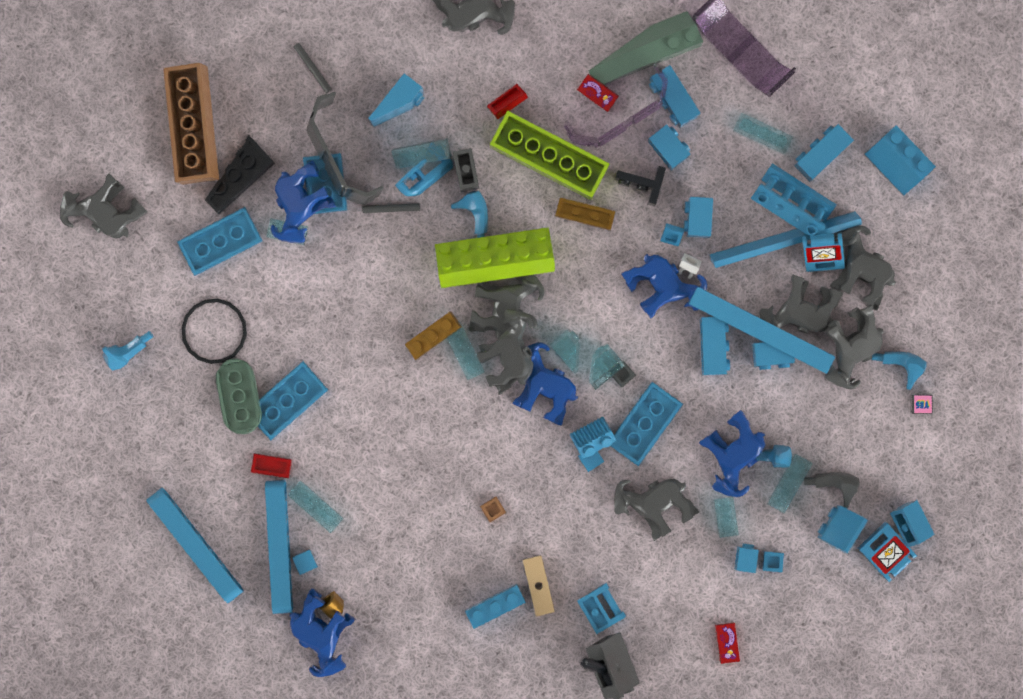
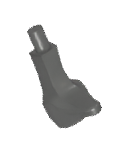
[804,472,860,508]

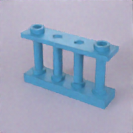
[751,163,837,236]

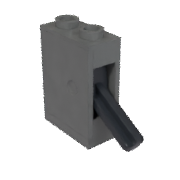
[580,632,640,699]

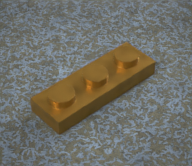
[555,197,616,231]
[405,311,462,360]

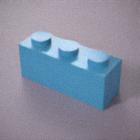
[649,65,701,128]
[794,124,854,182]
[700,317,730,375]
[465,584,526,629]

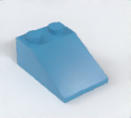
[368,73,424,127]
[818,505,868,554]

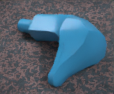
[451,191,488,238]
[102,331,154,371]
[871,351,927,390]
[756,445,792,468]

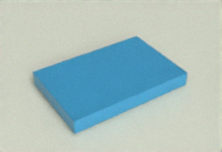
[303,153,347,214]

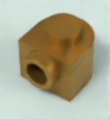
[319,591,344,619]

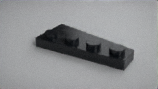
[205,135,275,214]

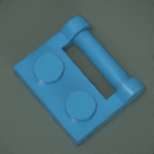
[577,583,626,634]

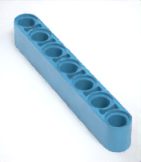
[265,480,293,614]
[146,487,244,604]

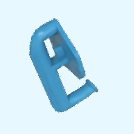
[395,140,453,197]

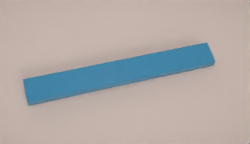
[709,211,862,268]
[688,286,836,374]

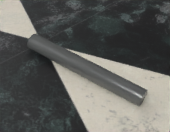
[294,43,332,93]
[362,203,420,213]

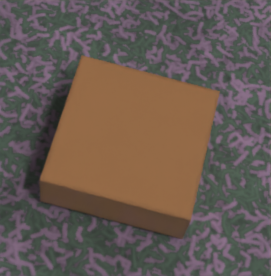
[480,496,506,522]

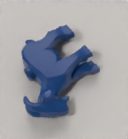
[271,160,337,243]
[621,254,707,319]
[512,342,578,426]
[699,410,765,497]
[289,588,356,677]

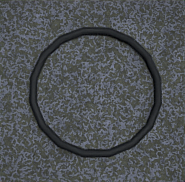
[181,298,247,364]

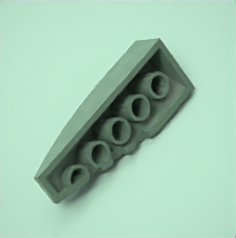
[589,11,703,85]

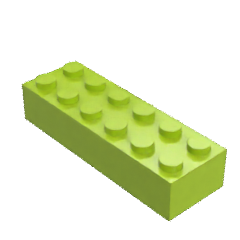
[490,111,610,200]
[435,227,555,288]

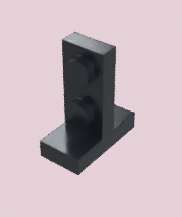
[615,166,666,207]

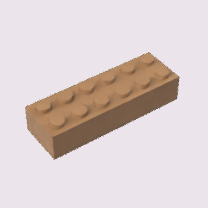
[163,63,219,185]

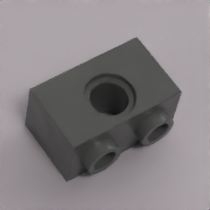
[453,148,479,192]

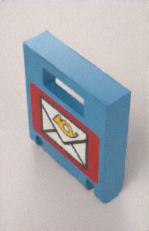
[802,233,845,272]
[857,522,917,582]

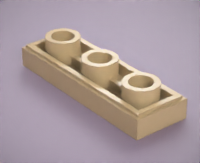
[523,555,555,617]

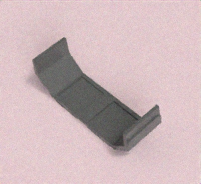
[306,91,384,205]

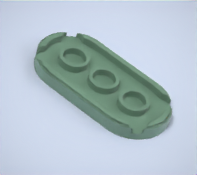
[216,358,262,435]

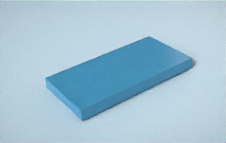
[177,207,263,276]
[258,361,328,441]
[611,382,683,466]

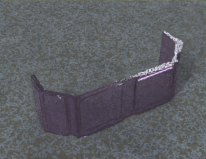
[692,0,796,97]
[564,62,668,148]

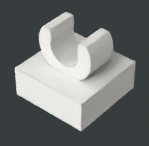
[679,253,702,279]

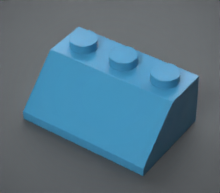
[864,125,936,196]

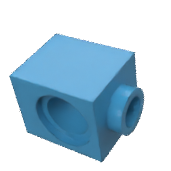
[734,544,759,573]

